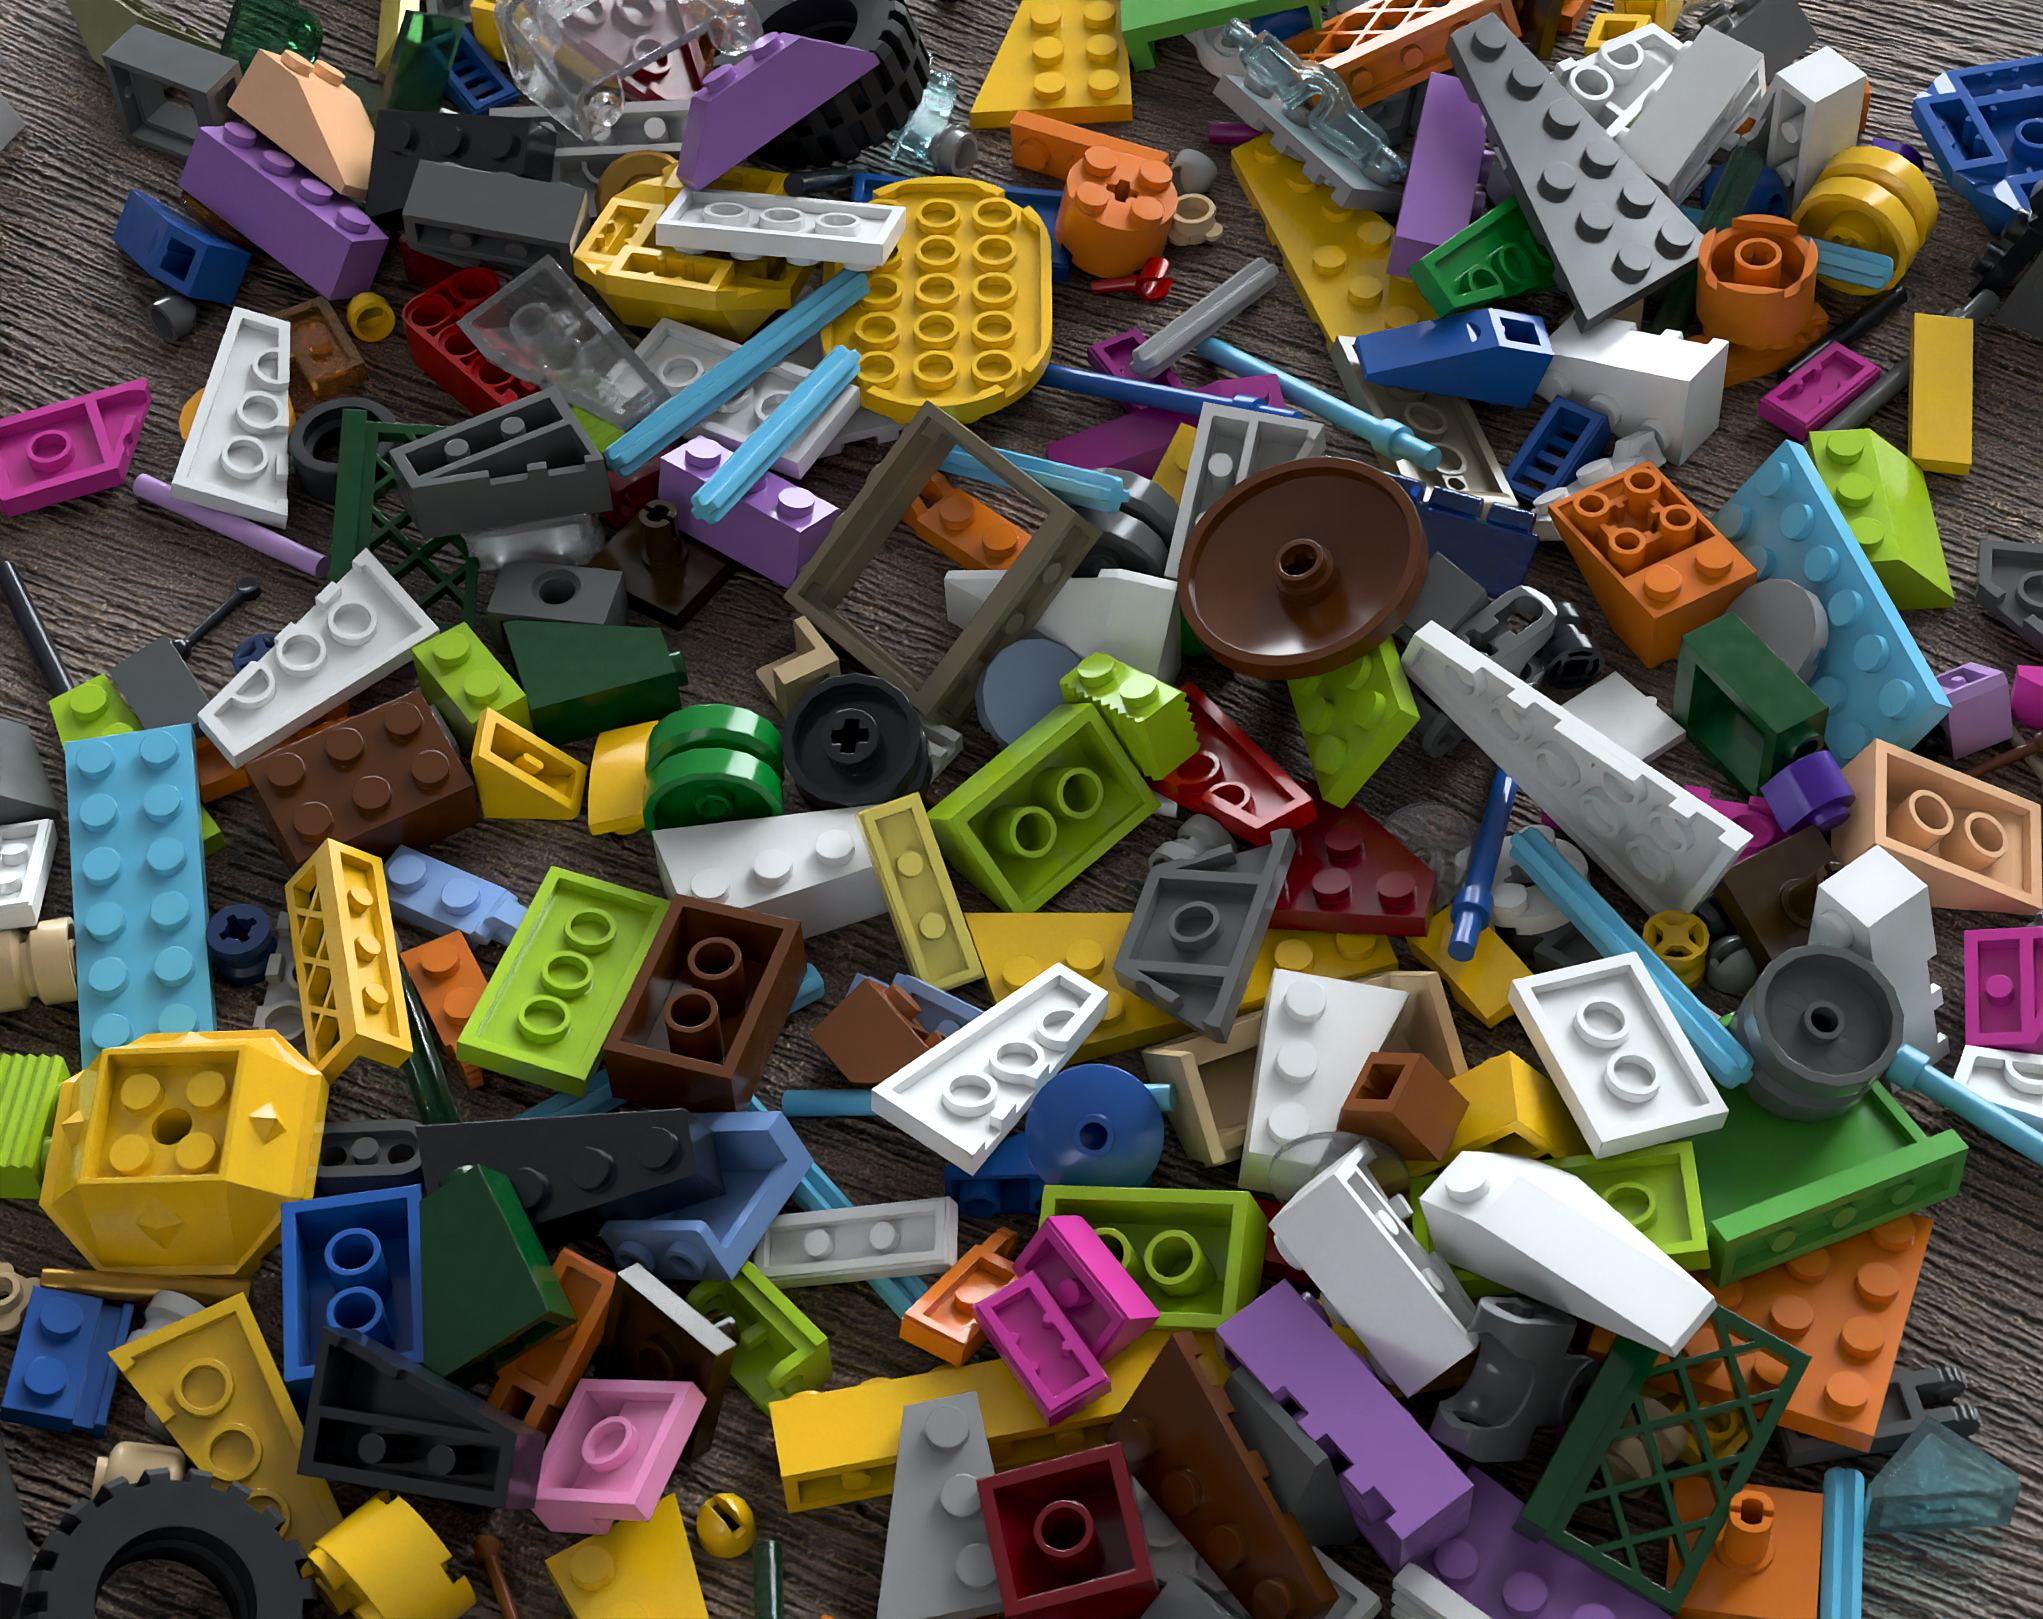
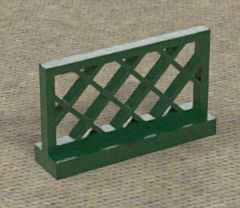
[329,409,481,634]
[1511,1303,1812,1617]

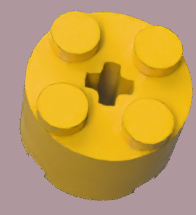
[307,1489,476,1619]

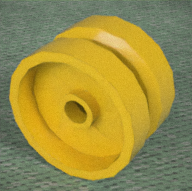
[1791,146,1939,295]

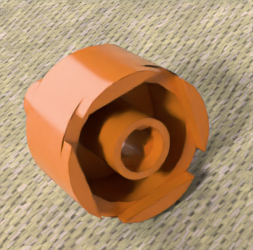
[1054,146,1178,279]
[1696,214,1818,350]

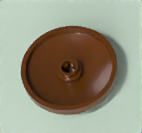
[1177,457,1429,680]

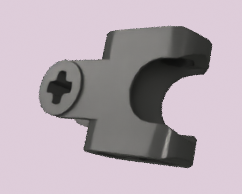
[1407,586,1557,758]
[1428,1297,1601,1463]

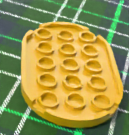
[820,176,1052,424]

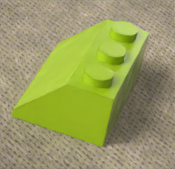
[1806,428,1955,610]
[926,703,1162,913]
[1038,1185,1268,1332]

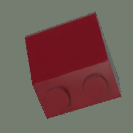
[976,1442,1160,1619]

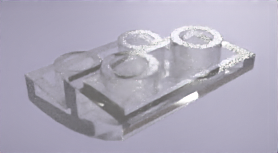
[465,512,606,575]

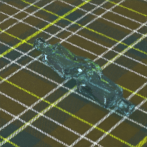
[1221,18,1409,182]

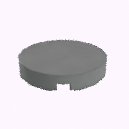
[1724,579,1829,683]

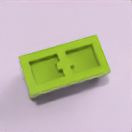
[686,1259,833,1419]

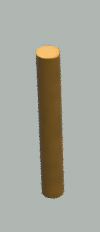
[40,1268,255,1308]

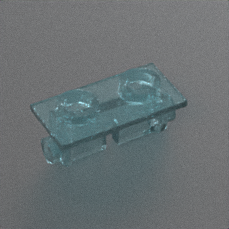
[889,52,958,160]

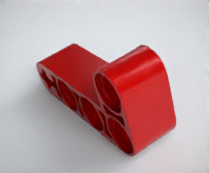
[402,266,551,417]

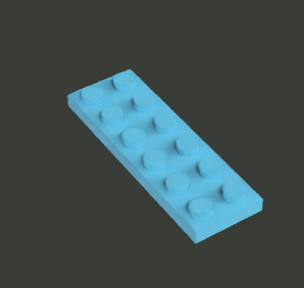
[1709,439,1953,769]
[64,723,217,1071]

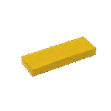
[1908,313,1973,476]

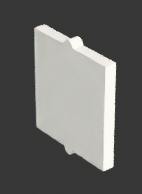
[1561,671,1686,764]

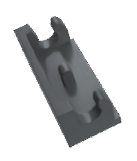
[108,634,211,739]

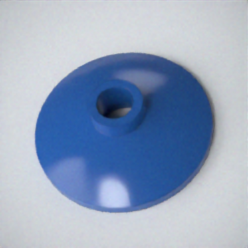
[1025,1064,1164,1188]

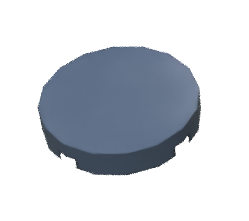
[975,638,1082,751]

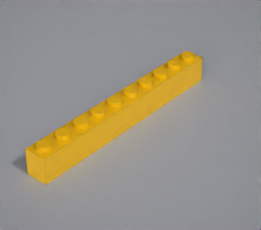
[769,1297,1481,1514]

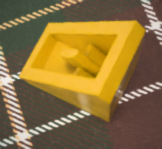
[471,707,588,820]

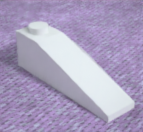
[1419,1151,1717,1358]

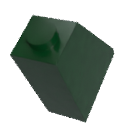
[503,620,689,747]
[419,1164,578,1391]

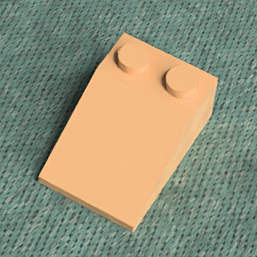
[227,49,375,201]
[1831,738,2043,916]

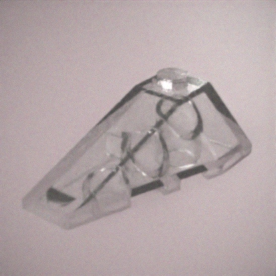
[456,254,672,432]

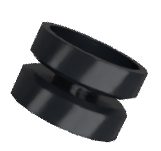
[781,673,934,812]

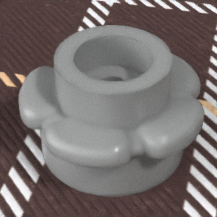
[929,124,978,176]

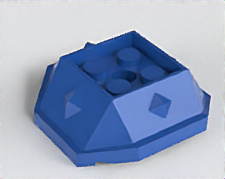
[1911,55,2043,235]

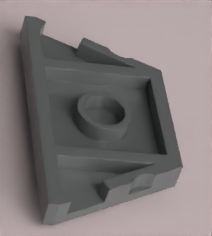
[1112,828,1297,1044]

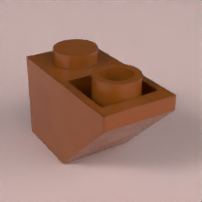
[809,978,947,1089]
[1332,1052,1470,1162]

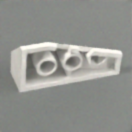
[1481,23,1683,171]
[944,569,1181,687]

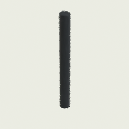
[0,561,75,699]

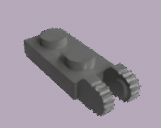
[1773,1365,1982,1468]

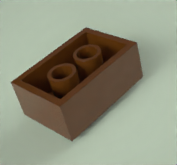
[244,689,479,898]
[602,893,808,1113]

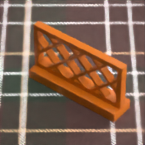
[1275,0,1522,127]

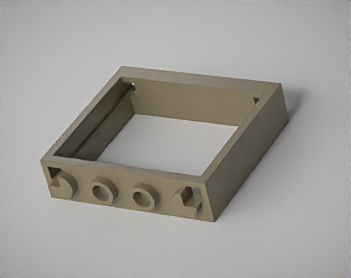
[783,400,1103,731]

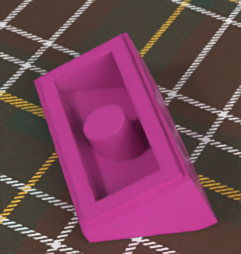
[1011,1215,1160,1367]

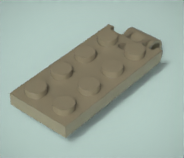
[1329,336,1519,541]

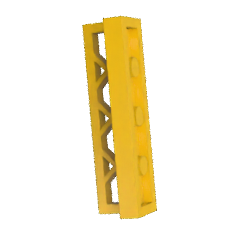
[284,838,413,1086]

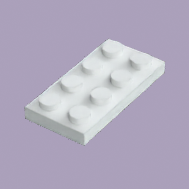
[656,187,906,271]
[600,317,861,480]

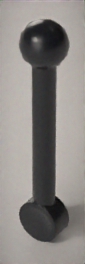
[172,576,261,661]

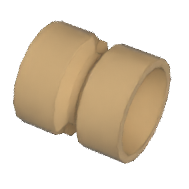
[0,917,78,1013]

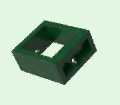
[1671,611,1829,802]

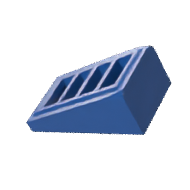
[416,22,519,115]
[1504,395,1612,508]

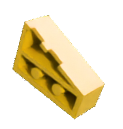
[1367,1050,1592,1226]

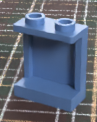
[599,1111,814,1281]

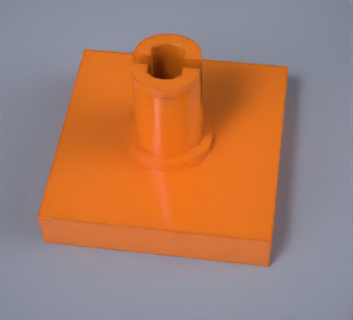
[1662,1477,1824,1619]

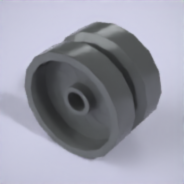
[1065,467,1179,579]
[1728,943,1904,1123]

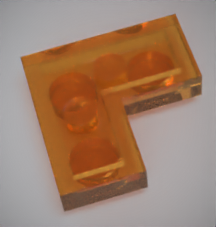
[219,295,369,399]

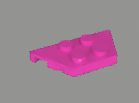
[0,378,152,517]

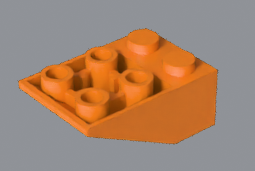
[1548,460,1758,670]

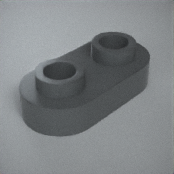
[314,1119,425,1193]

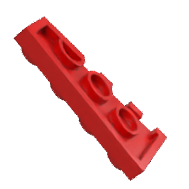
[1139,681,1318,847]

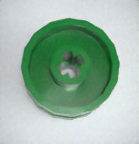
[642,704,785,838]

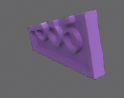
[1418,1463,1673,1619]

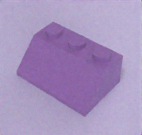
[658,435,844,589]

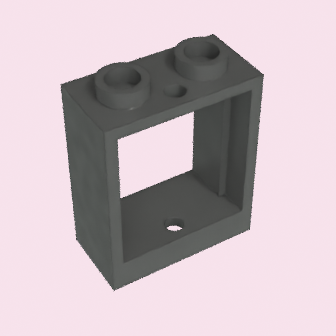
[102,24,251,162]

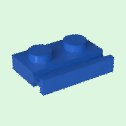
[0,1286,135,1439]

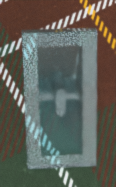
[1863,1415,2021,1535]

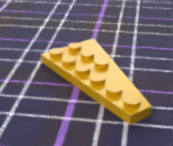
[970,0,1133,129]
[1231,131,1486,353]
[964,913,1399,1067]

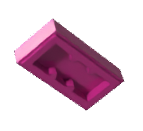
[1758,341,1881,443]
[972,1270,1111,1428]

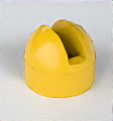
[347,292,395,342]
[696,1493,756,1559]

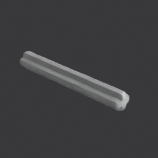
[1130,257,1279,380]

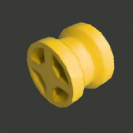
[1642,909,1710,990]

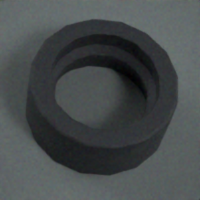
[288,397,402,505]

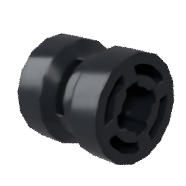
[1528,602,1605,690]

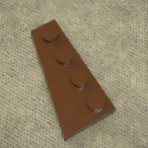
[1103,1331,1339,1619]

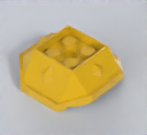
[573,160,817,343]
[39,1029,330,1280]

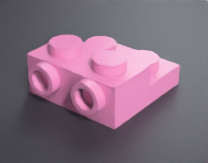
[530,1378,707,1535]

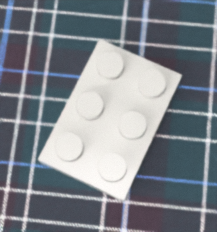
[1507,951,1729,1160]

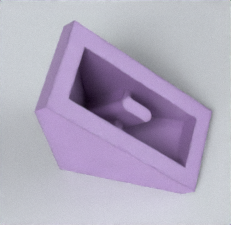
[1935,662,2013,760]

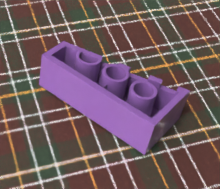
[1386,72,1494,280]
[178,122,389,300]
[1215,1278,1474,1576]

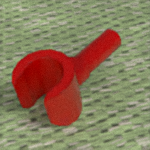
[1091,257,1174,303]

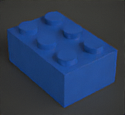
[281,1184,424,1426]

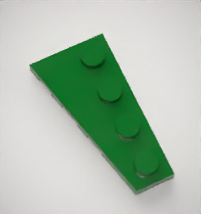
[1406,195,1558,318]

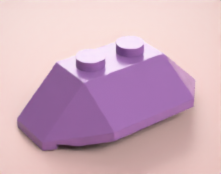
[676,31,880,191]

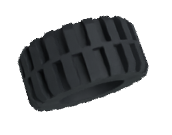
[712,0,930,170]
[13,1467,319,1619]

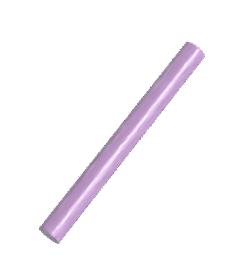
[133,473,330,579]

